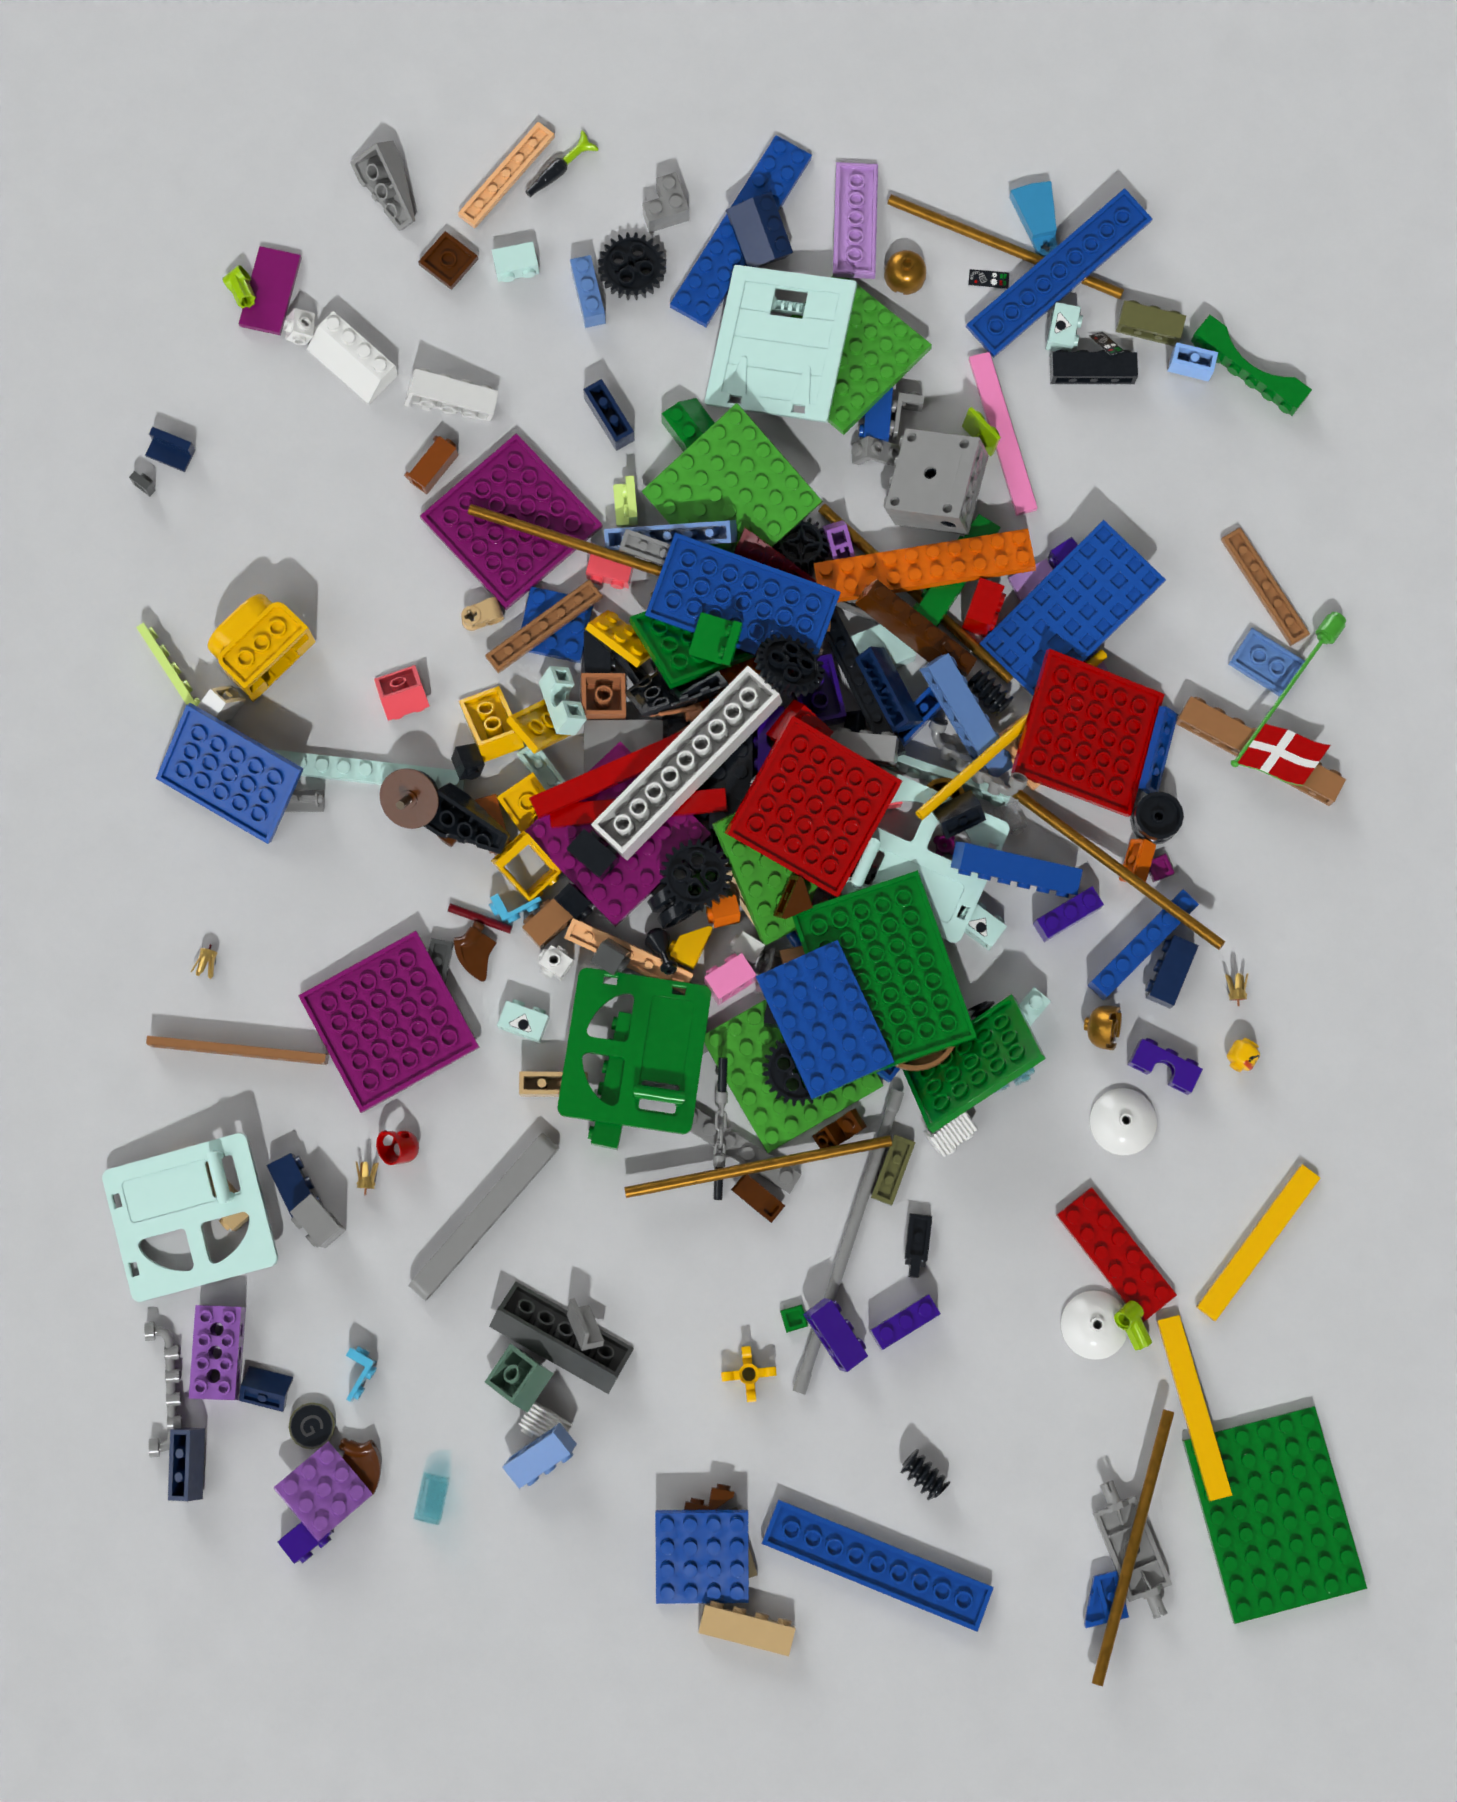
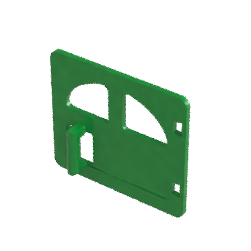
[557,968,711,1135]

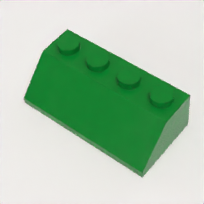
[661,398,715,452]

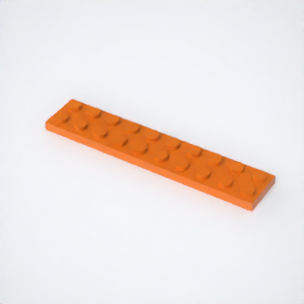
[814,528,1036,603]

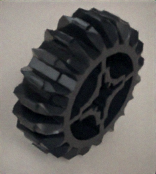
[773,518,829,574]

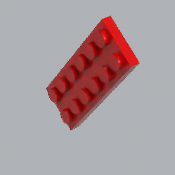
[1056,1187,1177,1322]

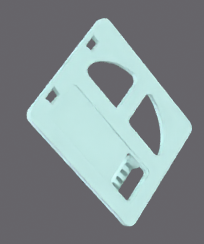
[841,766,1010,943]
[102,1133,278,1302]

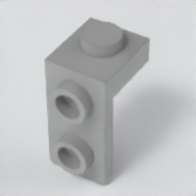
[890,392,924,440]
[852,436,900,466]

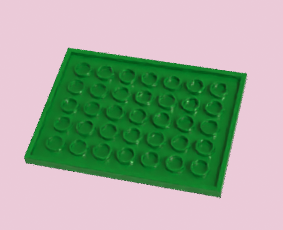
[792,870,977,1076]
[1182,1406,1367,1624]

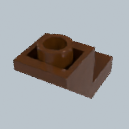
[812,1108,867,1149]
[731,1174,785,1223]
[684,1483,735,1510]

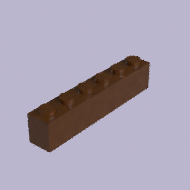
[855,579,977,677]

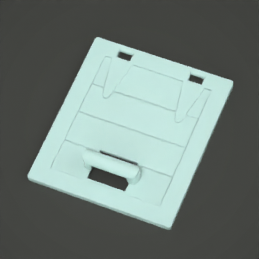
[705,265,857,423]

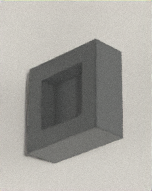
[129,471,155,497]

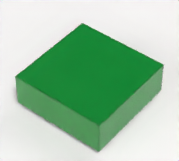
[780,1304,808,1333]

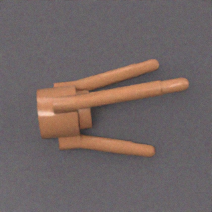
[650,702,702,733]

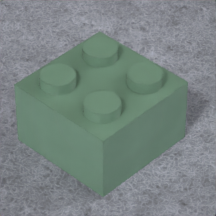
[485,1343,554,1413]

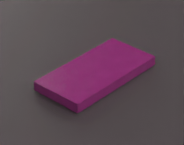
[238,246,302,336]

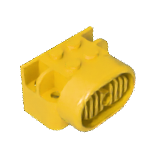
[207,594,316,702]

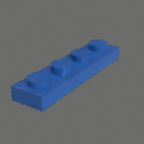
[1138,706,1178,794]

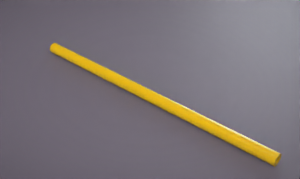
[915,649,1107,820]

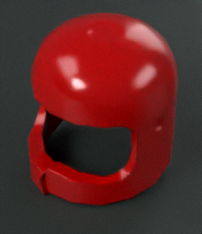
[376,1130,419,1165]

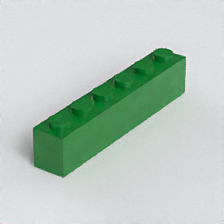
[913,514,1001,627]
[588,1011,632,1150]

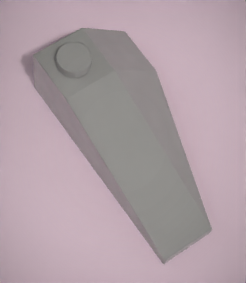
[350,141,416,231]

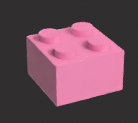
[704,953,757,1005]

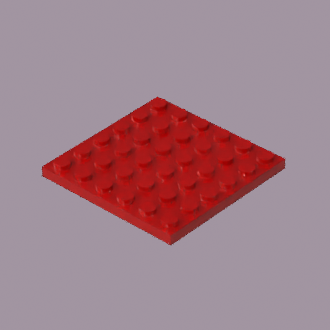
[1011,649,1165,817]
[725,715,903,897]

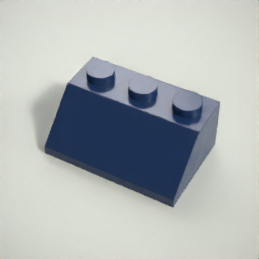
[726,192,793,268]

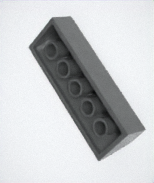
[489,1282,634,1394]

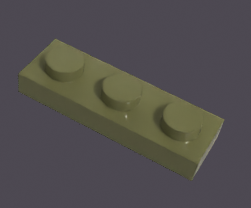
[871,1134,916,1206]

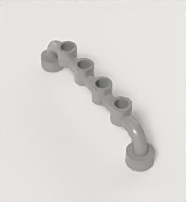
[929,716,1028,796]
[144,1322,182,1458]

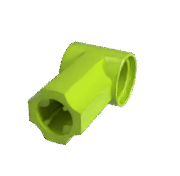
[222,265,256,308]
[1114,1301,1152,1350]

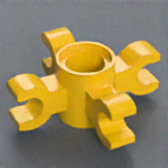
[721,1346,777,1402]

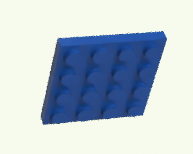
[655,1510,749,1604]

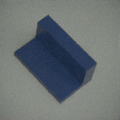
[145,427,195,472]
[239,1366,293,1412]

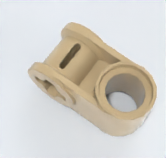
[461,597,504,631]

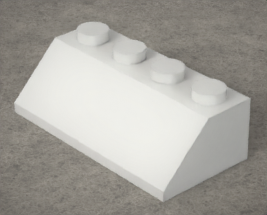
[307,311,398,405]

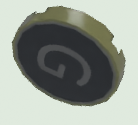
[289,1403,336,1449]

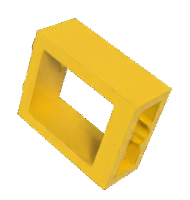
[491,831,562,902]

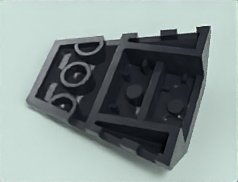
[625,667,728,717]

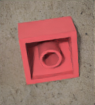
[374,665,430,721]

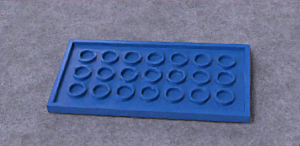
[645,533,841,655]

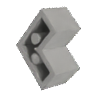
[642,172,689,233]
[290,1194,346,1248]

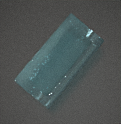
[413,1472,450,1525]

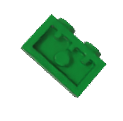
[689,612,743,667]

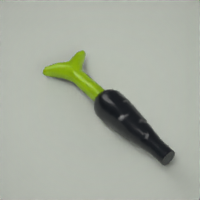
[525,130,598,198]

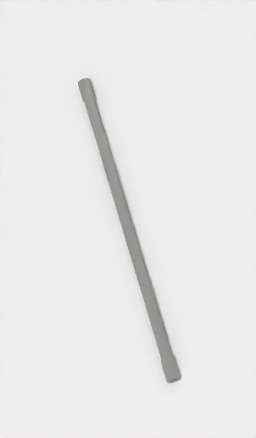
[793,1089,904,1395]

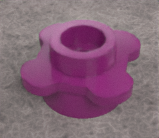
[933,835,955,856]

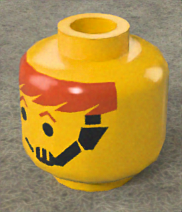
[1227,1038,1260,1072]

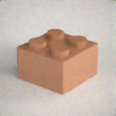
[580,673,626,720]

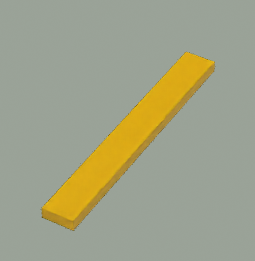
[1196,1164,1320,1321]
[1157,1315,1232,1501]

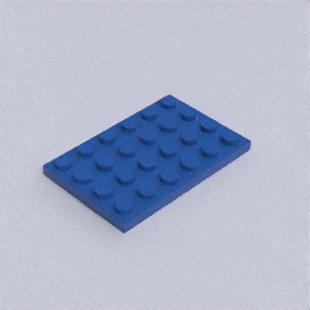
[156,703,304,844]
[756,940,894,1100]

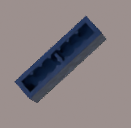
[855,646,923,733]

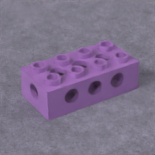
[189,1305,246,1400]

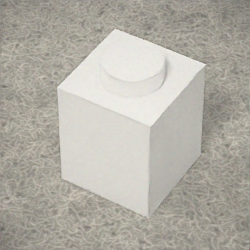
[730,931,766,967]

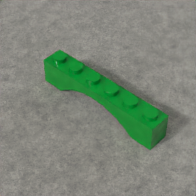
[1191,314,1312,416]

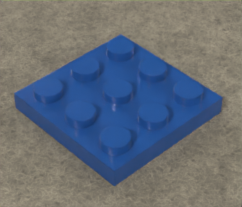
[521,587,594,663]

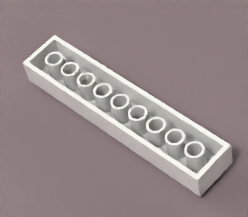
[591,666,783,860]

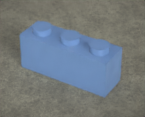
[570,255,606,328]
[502,1423,577,1489]

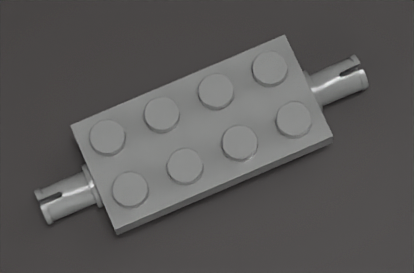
[1093,1480,1172,1619]

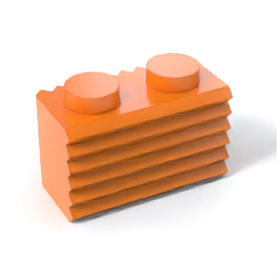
[706,894,741,928]

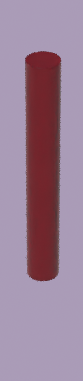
[448,903,513,934]

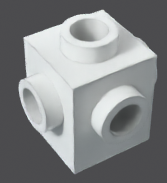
[284,308,316,345]
[538,945,574,981]

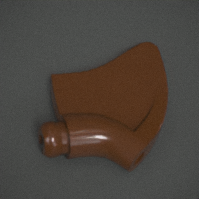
[454,921,497,982]
[338,1438,381,1495]

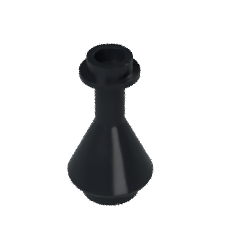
[645,928,678,975]

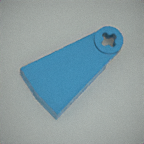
[1009,181,1057,257]

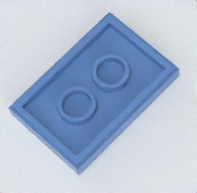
[1228,628,1305,698]

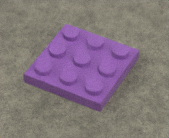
[274,1441,373,1542]

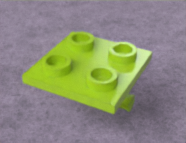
[962,407,1001,457]

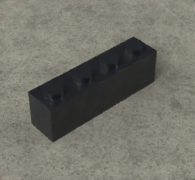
[1049,350,1138,384]

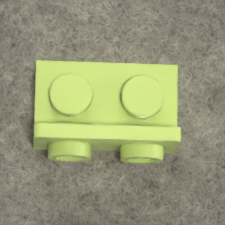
[613,476,638,527]

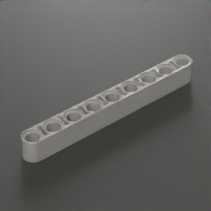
[408,1133,560,1301]

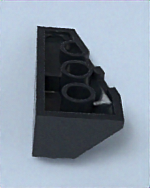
[424,783,510,854]

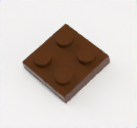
[418,231,478,290]

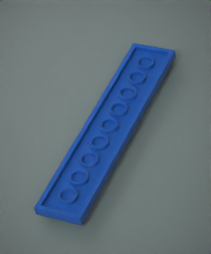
[670,135,812,327]
[966,188,1153,358]
[761,1499,994,1632]

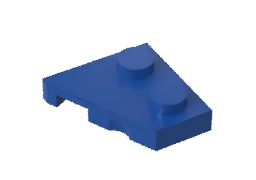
[1084,1570,1129,1628]

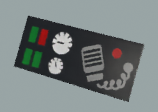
[968,269,1009,289]
[1089,332,1124,355]

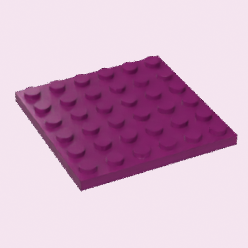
[420,433,603,610]
[524,741,712,927]
[298,931,480,1113]

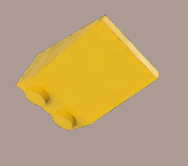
[459,686,524,762]

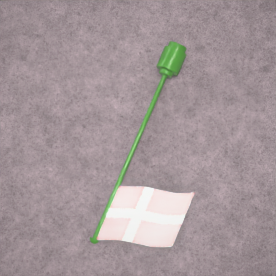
[1231,612,1346,786]

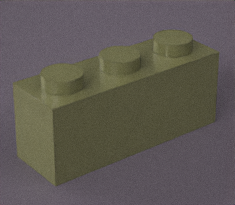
[1116,300,1186,347]

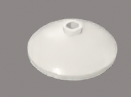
[1089,1088,1157,1155]
[1060,1291,1127,1359]

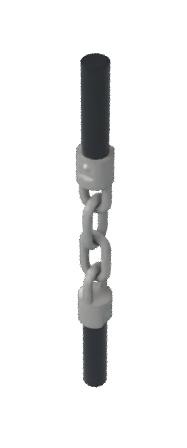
[713,1057,728,1200]

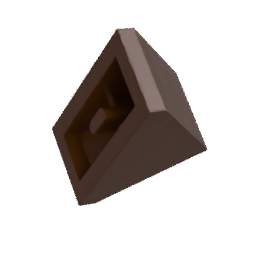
[773,875,813,919]

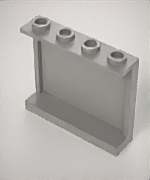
[584,720,667,773]

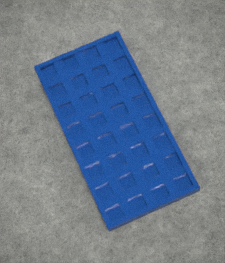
[980,520,1166,696]

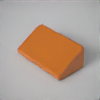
[1119,839,1156,882]

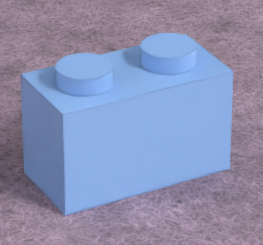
[1167,342,1218,382]

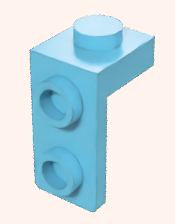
[489,893,542,923]
[346,1346,377,1402]

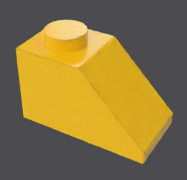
[668,926,713,970]

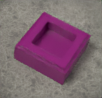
[1149,853,1175,883]

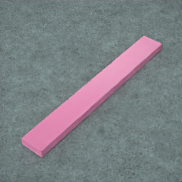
[969,352,1037,516]

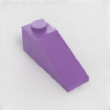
[822,520,855,560]

